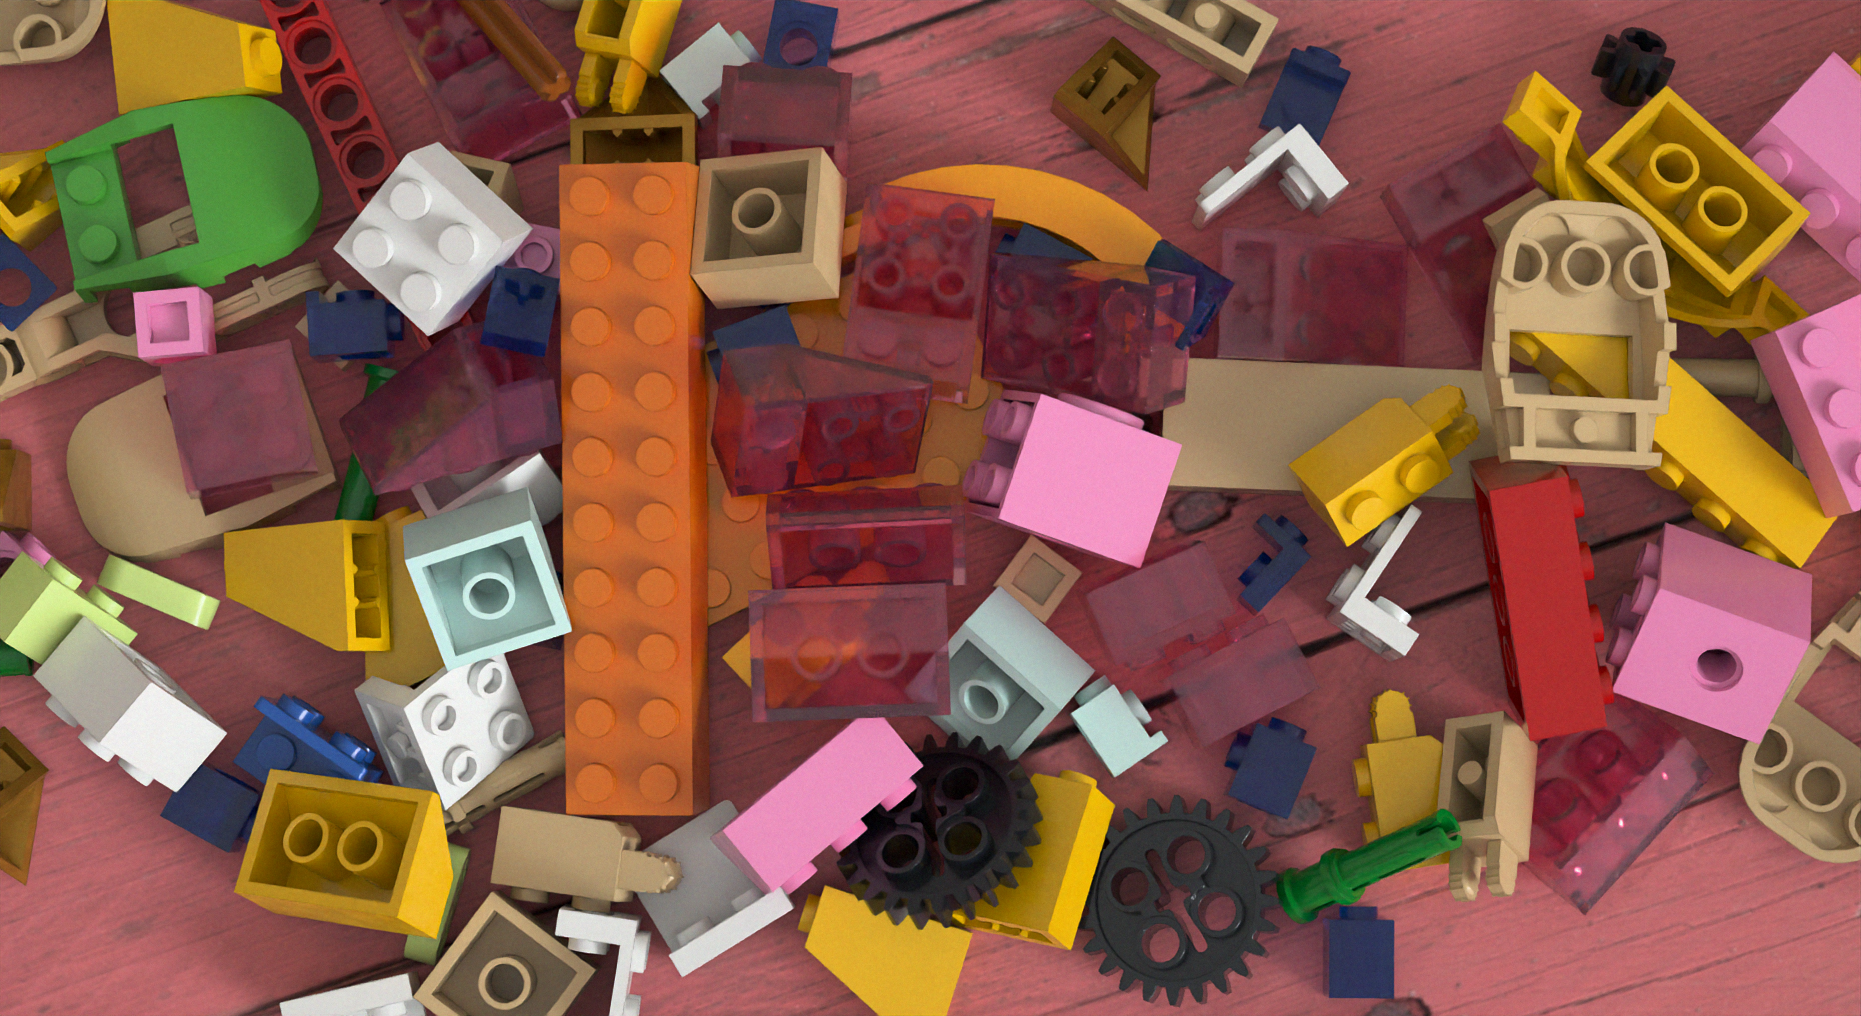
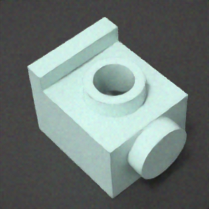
[659,22,762,130]
[1069,675,1168,778]

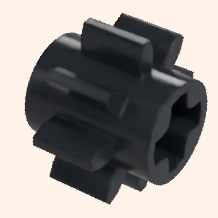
[1591,27,1676,107]

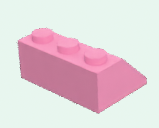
[1739,51,1861,283]
[1750,293,1861,518]
[710,705,923,895]

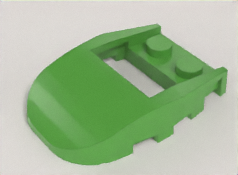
[45,95,323,303]

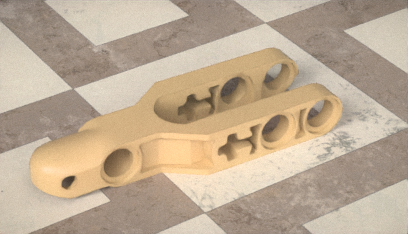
[0,204,330,402]

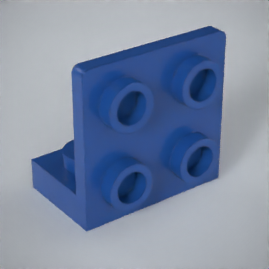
[232,693,384,785]

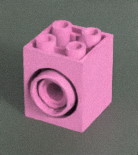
[962,389,1182,568]
[1606,522,1812,744]

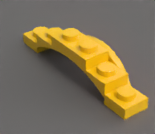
[1502,70,1809,346]

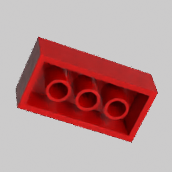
[1468,456,1614,741]

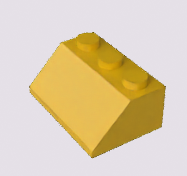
[1582,85,1811,297]
[234,769,454,939]

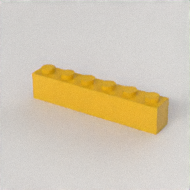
[1509,331,1838,569]

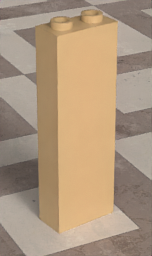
[1148,357,1550,504]

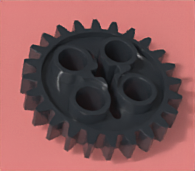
[836,732,1043,930]
[1078,795,1283,1007]

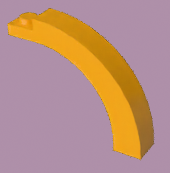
[841,164,1217,347]

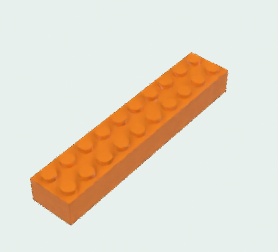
[559,162,710,816]

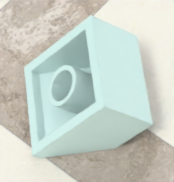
[403,487,572,671]
[903,585,1096,761]

